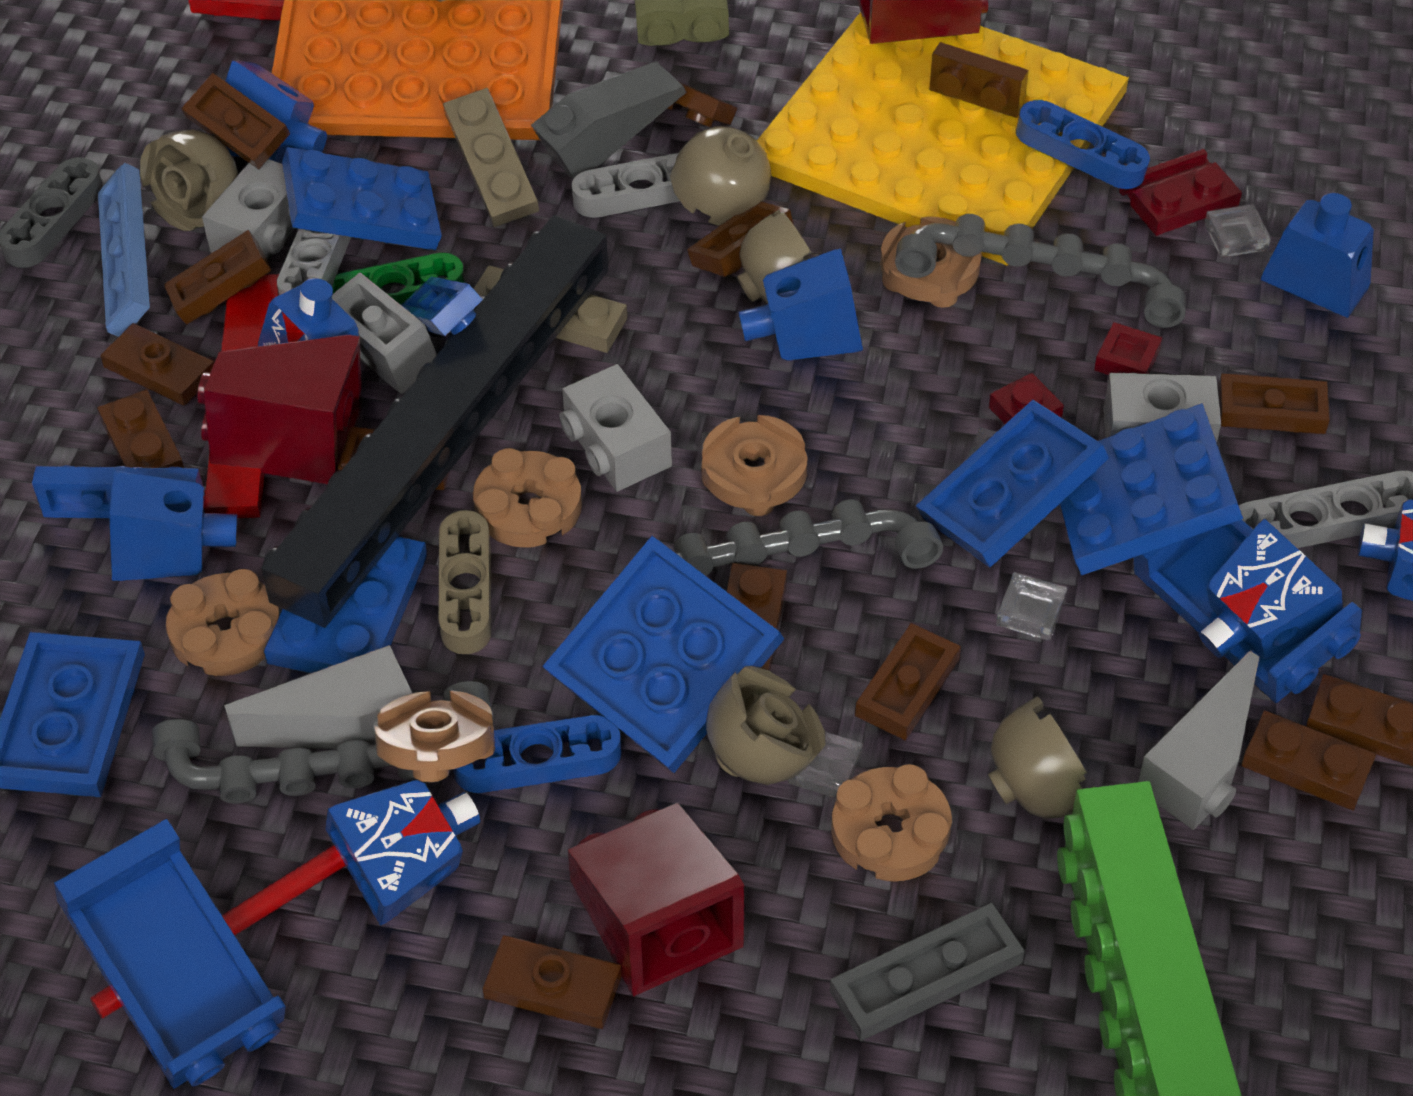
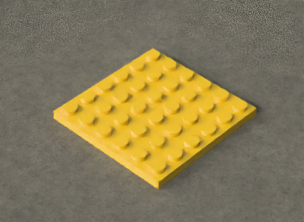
[757,12,1129,266]

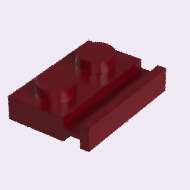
[1119,149,1242,236]

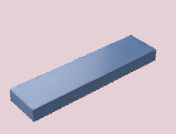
[98,163,150,337]

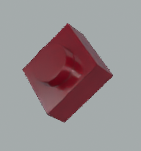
[1094,322,1163,375]
[988,373,1064,424]

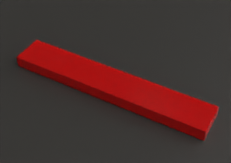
[204,274,279,518]

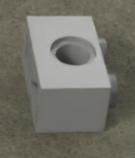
[202,159,295,261]
[332,273,437,394]
[559,364,672,492]
[1103,373,1221,442]

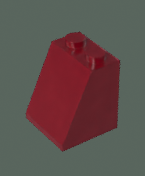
[858,0,988,44]
[198,335,362,484]
[568,802,744,997]

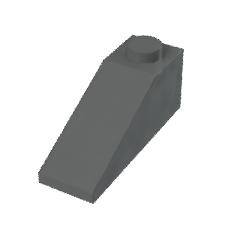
[531,61,686,179]

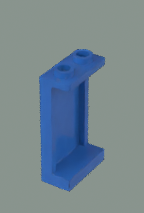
[1133,520,1362,703]
[54,819,286,1089]

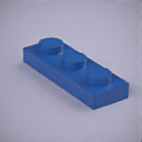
[401,276,483,336]
[32,465,205,518]

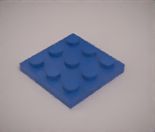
[1060,403,1243,576]
[542,536,784,773]

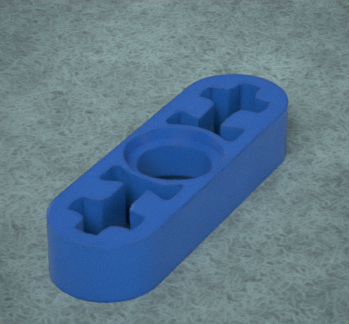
[1016,100,1150,189]
[453,715,621,793]

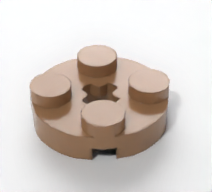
[880,217,982,308]
[701,415,808,516]
[473,448,582,547]
[166,569,280,676]
[375,691,495,782]
[831,764,952,882]

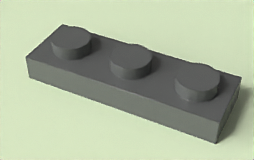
[829,903,1025,1042]

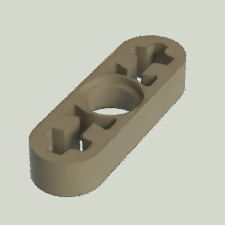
[438,510,491,654]

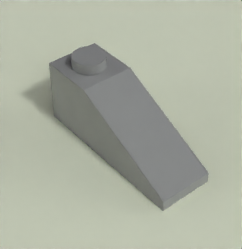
[224,645,412,749]
[1138,651,1259,830]

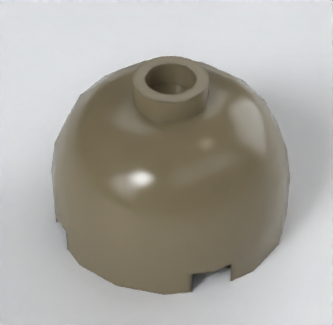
[670,126,771,226]
[140,129,238,231]
[737,210,811,305]
[706,666,826,785]
[988,696,1095,819]

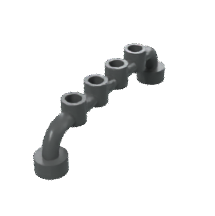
[895,214,1186,328]
[674,499,943,576]
[152,681,491,804]

